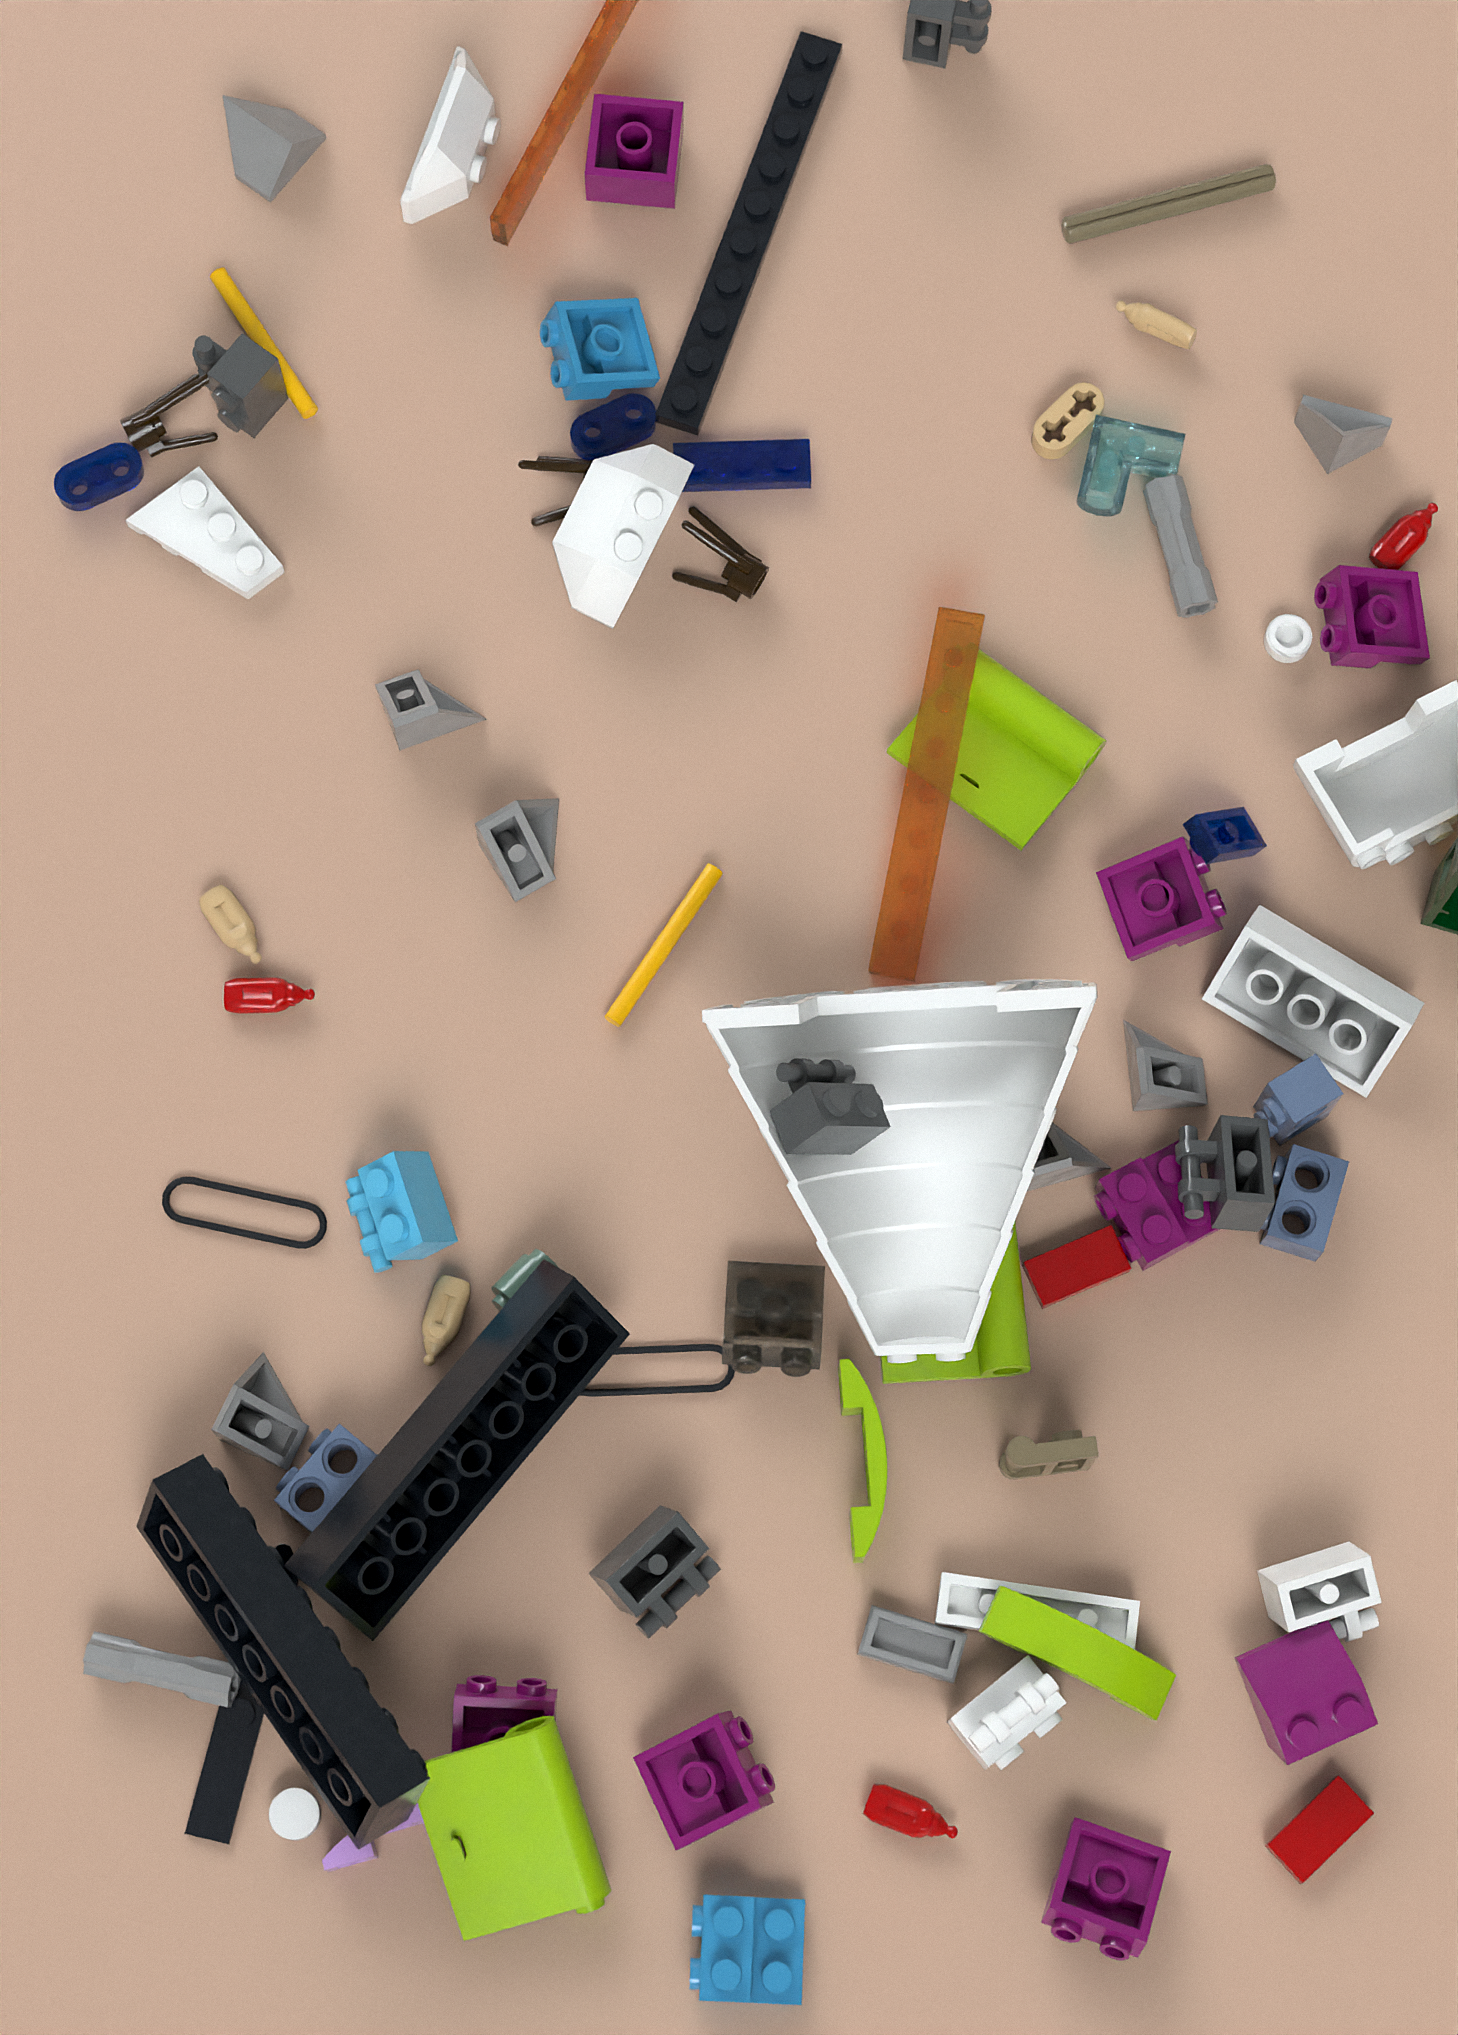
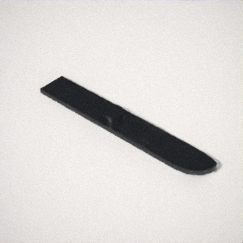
[185,1544,299,1845]

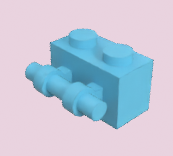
[345,1151,458,1273]

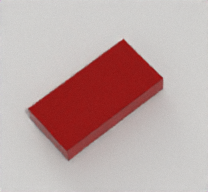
[1022,1225,1132,1309]
[1265,1775,1374,1884]

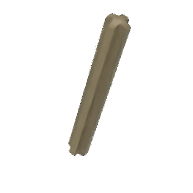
[1061,164,1276,243]

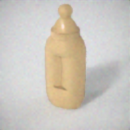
[1116,301,1197,350]
[199,885,262,964]
[422,1275,471,1366]

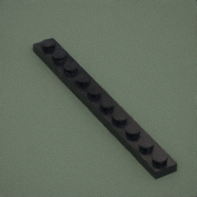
[655,31,843,436]

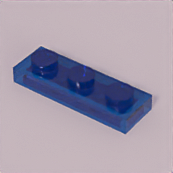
[673,439,811,492]

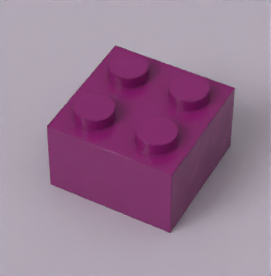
[584,94,684,209]

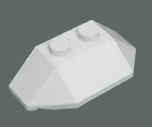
[400,47,501,224]
[552,444,694,629]

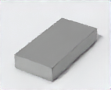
[857,1605,968,1684]

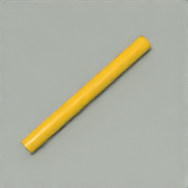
[210,267,318,419]
[604,863,723,1027]

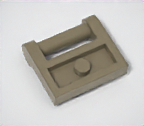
[999,1430,1099,1480]

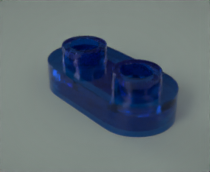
[570,393,657,460]
[54,443,144,511]

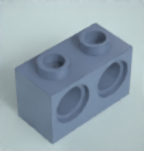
[1253,1054,1344,1146]
[1260,1144,1349,1262]
[274,1424,377,1533]

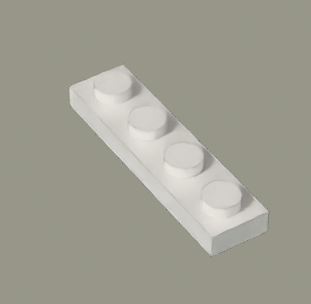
[935,1572,1140,1649]

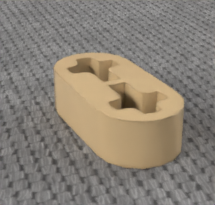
[1031,382,1105,460]

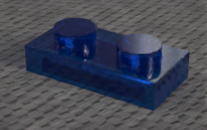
[1183,807,1267,864]

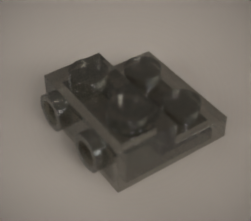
[722,1261,825,1377]

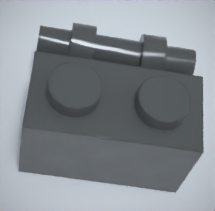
[902,0,992,68]
[192,333,288,438]
[770,1058,891,1155]
[1175,1115,1275,1232]
[588,1505,721,1638]

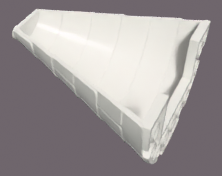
[702,979,1098,1363]

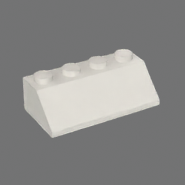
[1202,905,1425,1098]

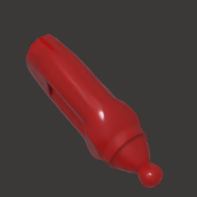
[1369,503,1438,570]
[224,977,315,1013]
[863,1784,958,1839]

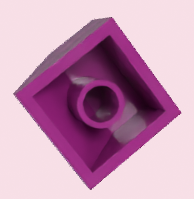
[1234,1620,1378,1765]

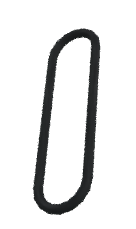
[162,1177,327,1249]
[580,1344,736,1397]

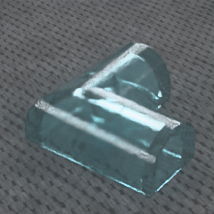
[1077,415,1185,517]

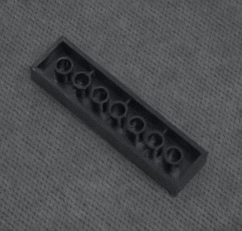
[284,1259,630,1641]
[136,1454,430,1850]

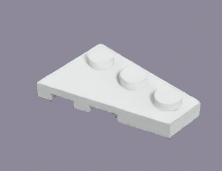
[126,467,285,599]

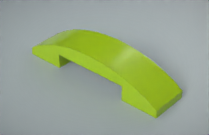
[838,1359,887,1563]
[979,1586,1176,1721]

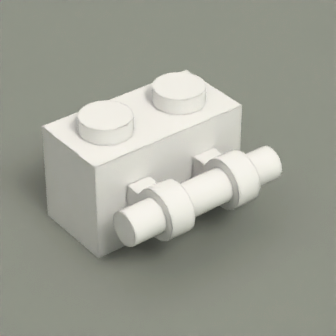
[1257,1542,1382,1642]
[947,1655,1066,1770]

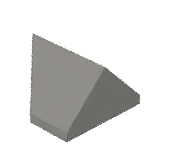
[223,95,326,202]
[1294,395,1392,474]
[375,669,486,750]
[475,798,559,902]
[1123,1020,1208,1111]
[1027,1122,1111,1191]
[211,1352,309,1470]

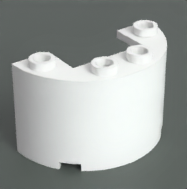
[1293,680,1458,870]

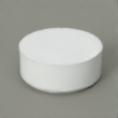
[1264,614,1312,663]
[269,1788,321,1840]

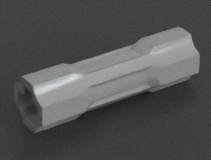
[1143,474,1218,618]
[83,1631,241,1708]

